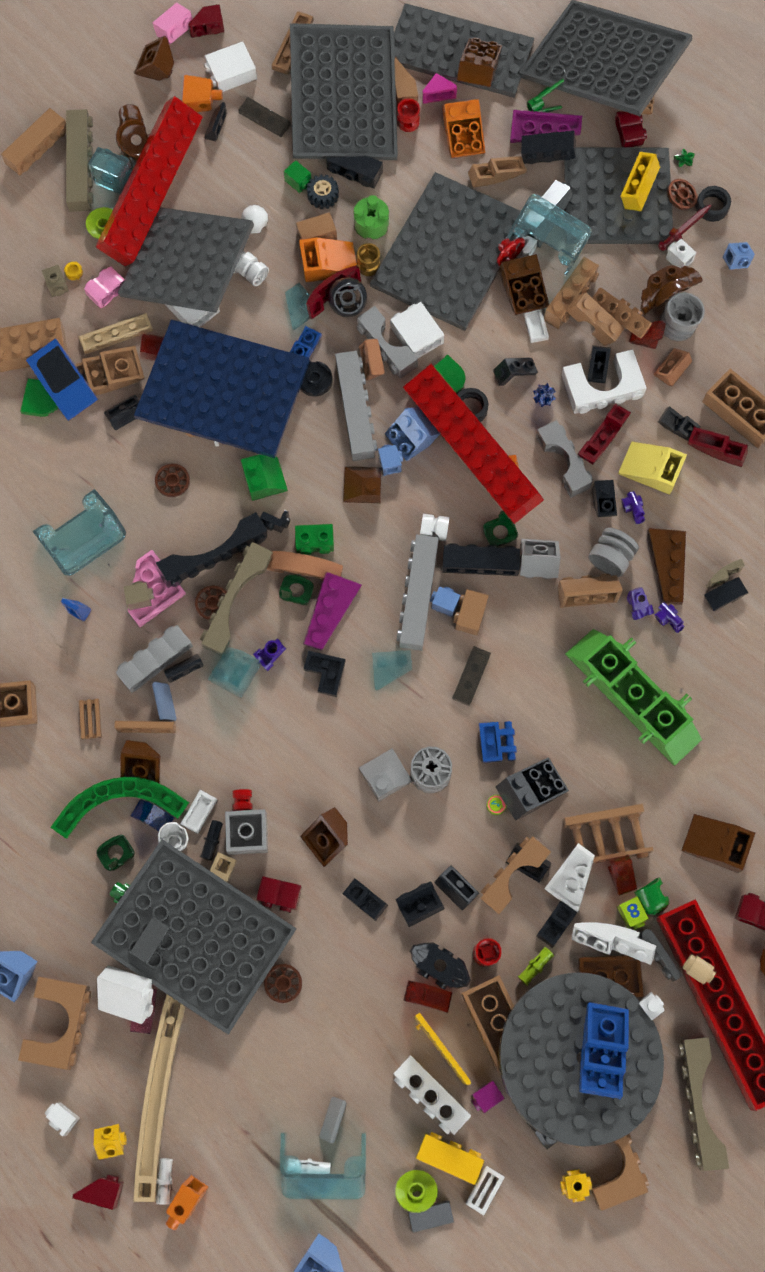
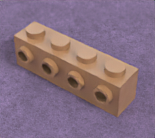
[1,108,66,175]
[544,257,599,329]

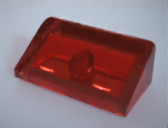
[140,333,164,355]

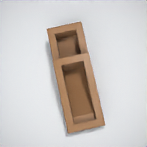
[468,156,527,188]

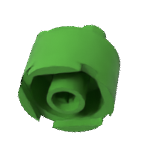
[354,195,389,239]

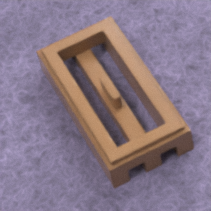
[79,698,102,740]

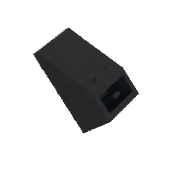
[495,757,569,821]

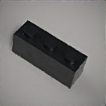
[521,130,576,164]

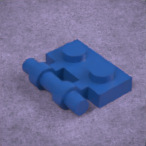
[479,721,517,763]

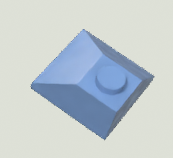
[0,951,37,1002]
[294,1234,344,1272]

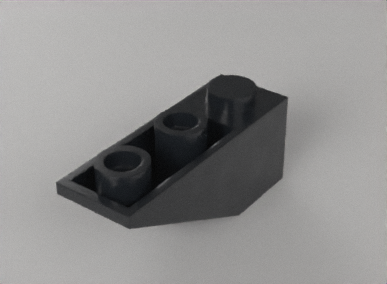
[326,156,383,189]

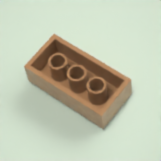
[0,318,68,372]
[702,368,765,449]
[0,680,37,727]
[461,975,514,1071]

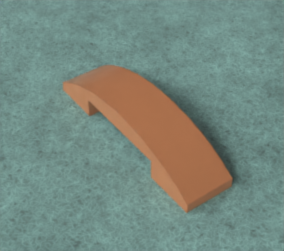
[266,551,343,581]

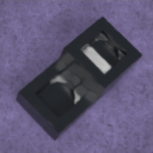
[658,406,701,441]
[704,577,749,612]
[342,878,388,921]
[536,901,577,948]

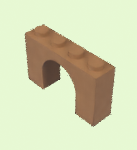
[18,977,92,1070]
[574,1134,649,1211]

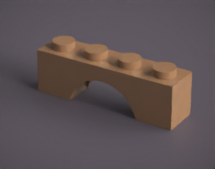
[481,836,551,914]

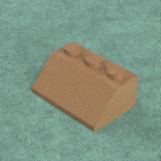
[558,574,622,608]

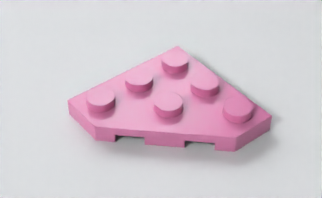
[128,550,186,627]

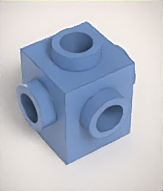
[722,242,755,269]

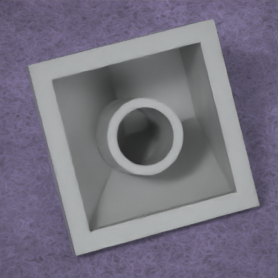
[359,748,412,801]

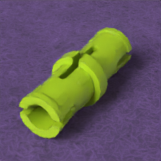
[518,947,554,986]

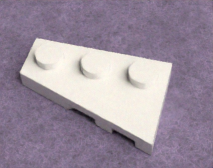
[545,843,595,913]

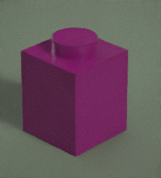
[471,1080,505,1113]

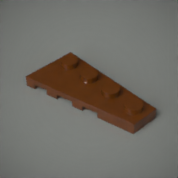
[647,528,686,605]

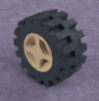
[307,174,339,209]

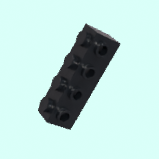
[442,543,520,576]

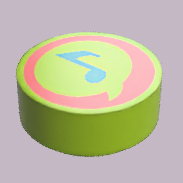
[486,795,506,815]

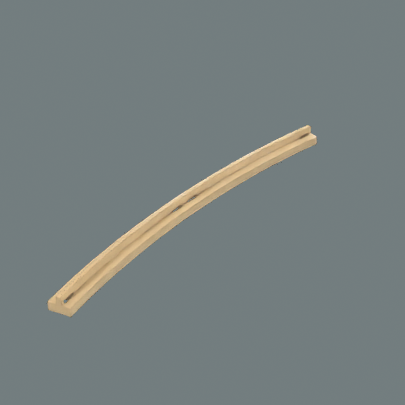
[133,852,237,1202]

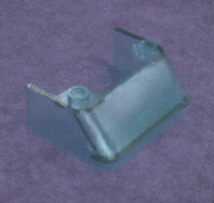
[506,194,592,275]
[280,1132,366,1199]

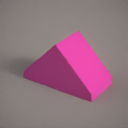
[422,73,457,104]

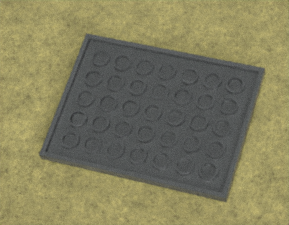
[519,0,693,116]
[290,23,398,160]
[370,172,527,331]
[91,839,297,1035]

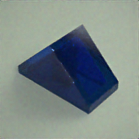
[130,799,174,832]

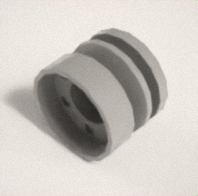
[659,292,705,341]
[588,527,639,577]
[410,747,452,793]

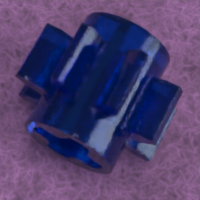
[533,383,556,407]

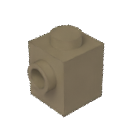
[41,264,69,297]
[124,581,154,610]

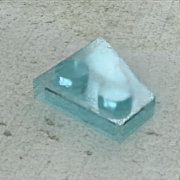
[285,283,310,330]
[372,650,412,690]

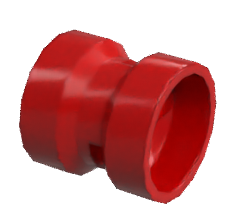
[232,789,253,811]

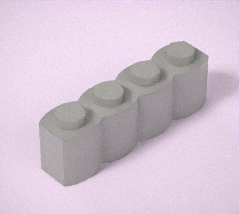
[116,625,193,693]

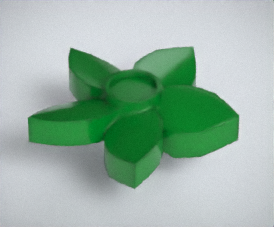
[674,148,695,167]

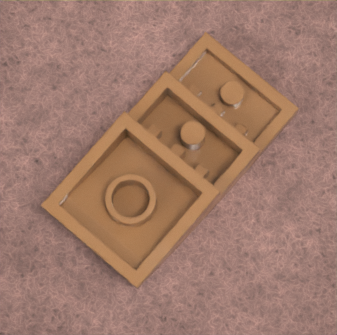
[75,346,144,396]

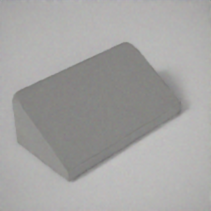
[320,1097,347,1143]

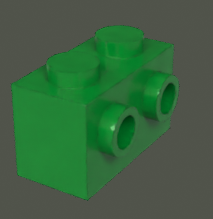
[295,524,334,555]

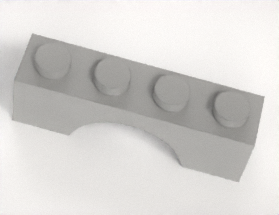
[357,306,418,379]
[536,420,593,498]

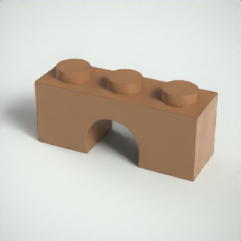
[566,292,624,346]

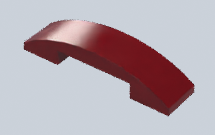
[306,266,361,319]
[577,403,631,465]

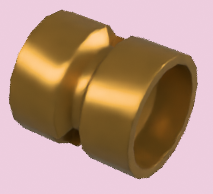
[357,243,380,276]

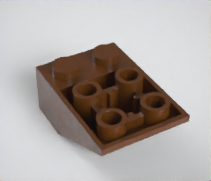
[457,38,502,87]
[499,254,549,315]
[681,814,755,873]

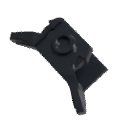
[409,942,471,990]

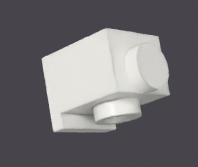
[638,992,665,1021]
[45,1103,80,1136]

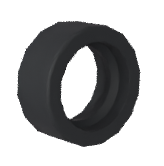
[696,186,732,222]
[457,388,489,422]

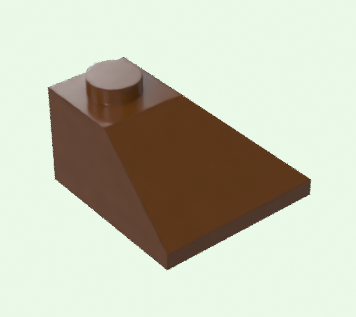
[134,36,174,81]
[343,467,382,504]
[120,740,161,783]
[300,807,348,867]

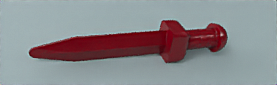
[658,204,711,251]

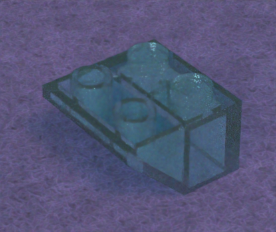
[208,647,261,698]

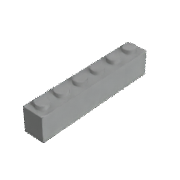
[335,351,378,461]
[396,534,439,651]

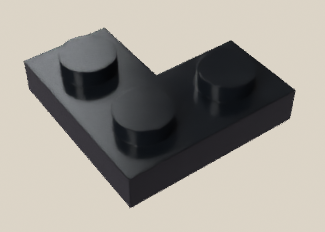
[304,651,346,697]

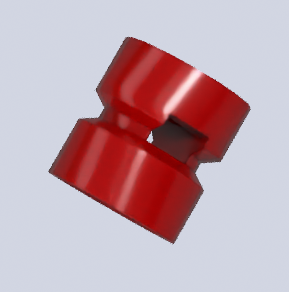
[397,98,420,132]
[472,938,502,967]

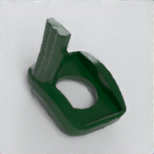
[483,511,518,547]
[279,575,314,605]
[96,834,135,871]

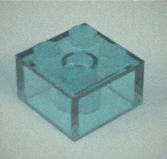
[88,147,132,194]

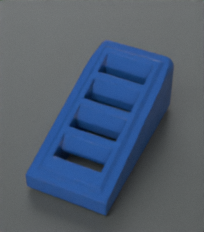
[61,598,91,621]

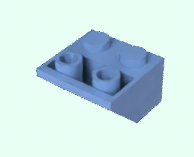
[385,407,440,461]

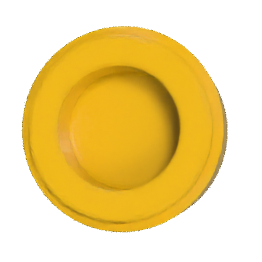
[64,261,83,280]

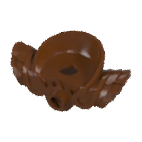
[116,104,150,171]
[640,265,703,315]

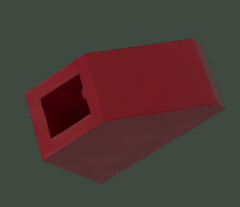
[189,4,225,38]

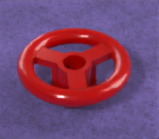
[497,237,525,266]

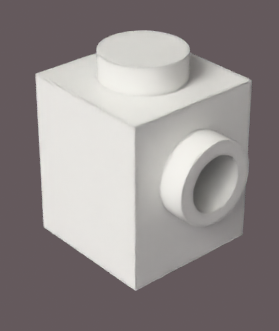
[666,239,697,268]

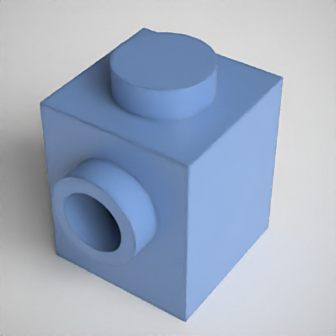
[378,445,403,476]
[430,586,460,617]

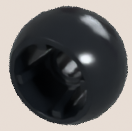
[328,277,367,317]

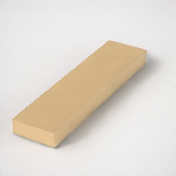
[78,313,153,354]

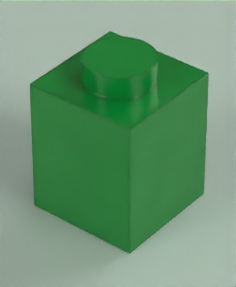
[283,160,311,194]

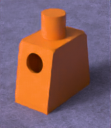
[182,75,223,112]
[165,1175,208,1230]

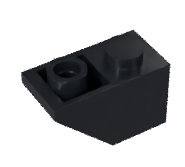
[592,480,617,517]

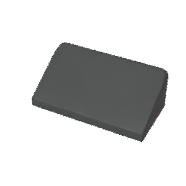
[130,917,170,964]

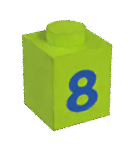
[617,896,649,930]

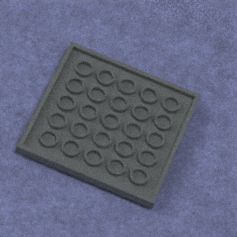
[564,147,673,244]
[118,207,254,313]

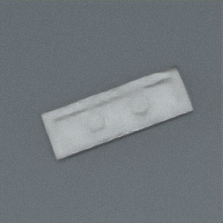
[238,97,291,137]
[452,646,491,706]

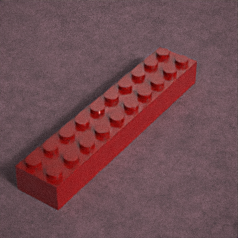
[95,96,203,267]
[403,364,544,524]
[655,899,765,1111]

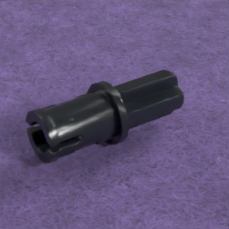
[200,820,223,861]

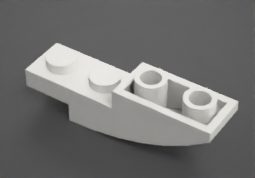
[572,922,656,965]

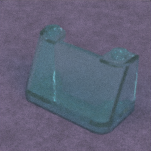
[32,489,126,576]

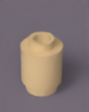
[683,954,715,984]

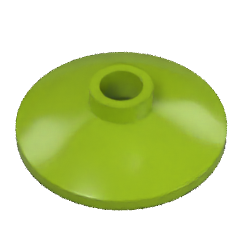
[86,207,113,239]
[395,1170,438,1213]

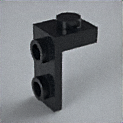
[493,358,538,386]

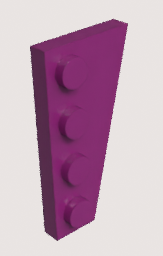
[510,110,582,143]
[303,572,362,651]

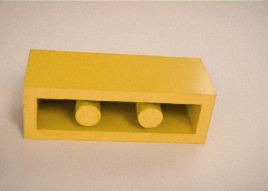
[621,152,660,211]
[416,1132,485,1185]

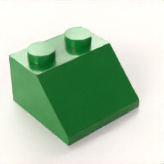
[241,455,288,501]

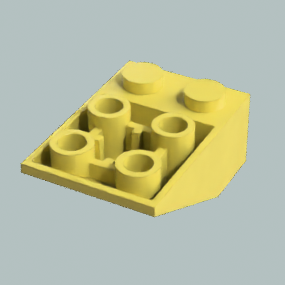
[618,442,687,495]

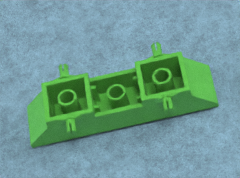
[565,629,702,766]

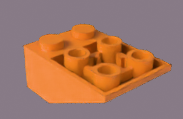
[442,99,486,158]
[299,237,357,282]

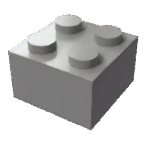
[225,809,268,855]

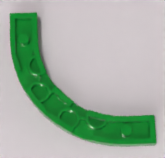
[50,777,190,839]

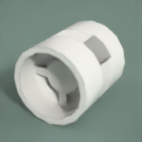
[235,252,269,286]
[420,513,449,541]

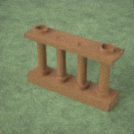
[563,804,654,864]

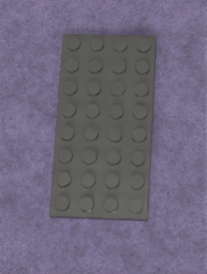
[394,3,534,98]

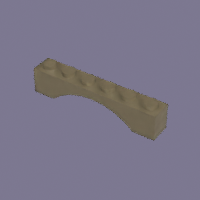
[200,542,273,656]
[678,1037,729,1171]

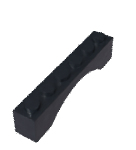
[156,512,267,588]

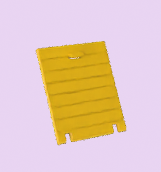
[414,1012,471,1085]

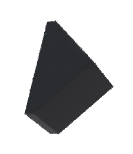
[587,346,611,384]

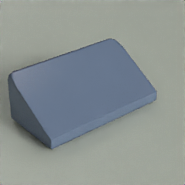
[152,682,177,722]

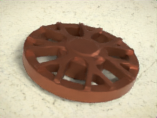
[667,179,697,210]
[155,463,190,497]
[195,585,227,620]
[264,964,302,1003]

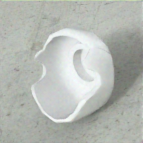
[241,205,268,233]
[158,822,189,852]

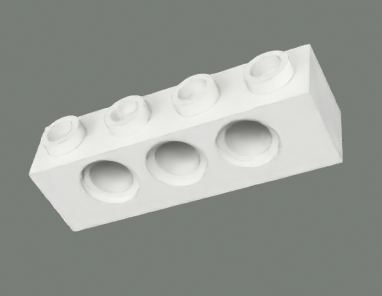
[394,1055,471,1135]

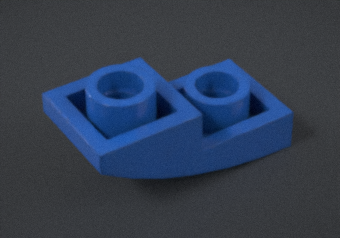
[290,326,322,358]

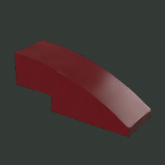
[688,427,748,467]

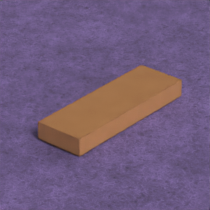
[114,721,176,733]

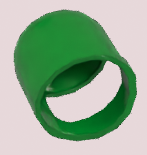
[634,877,670,915]

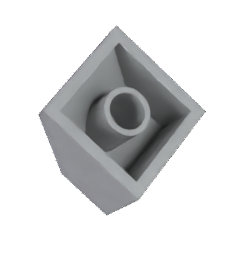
[520,539,561,579]

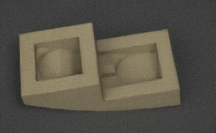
[706,559,745,589]

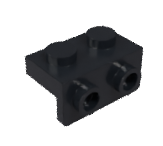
[396,881,445,927]

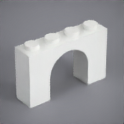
[561,350,646,414]

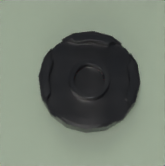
[300,361,333,397]

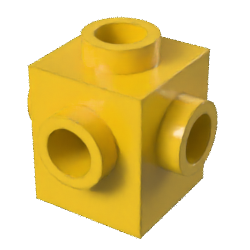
[94,1124,127,1160]
[560,1169,592,1202]

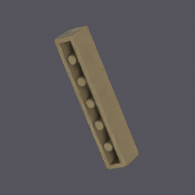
[66,109,94,212]

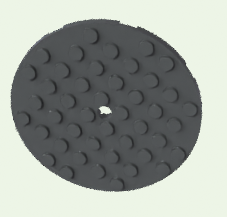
[499,973,664,1147]

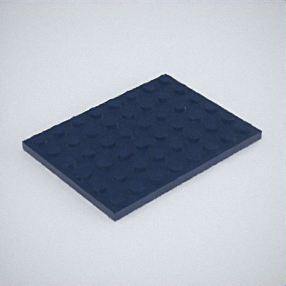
[134,319,310,458]

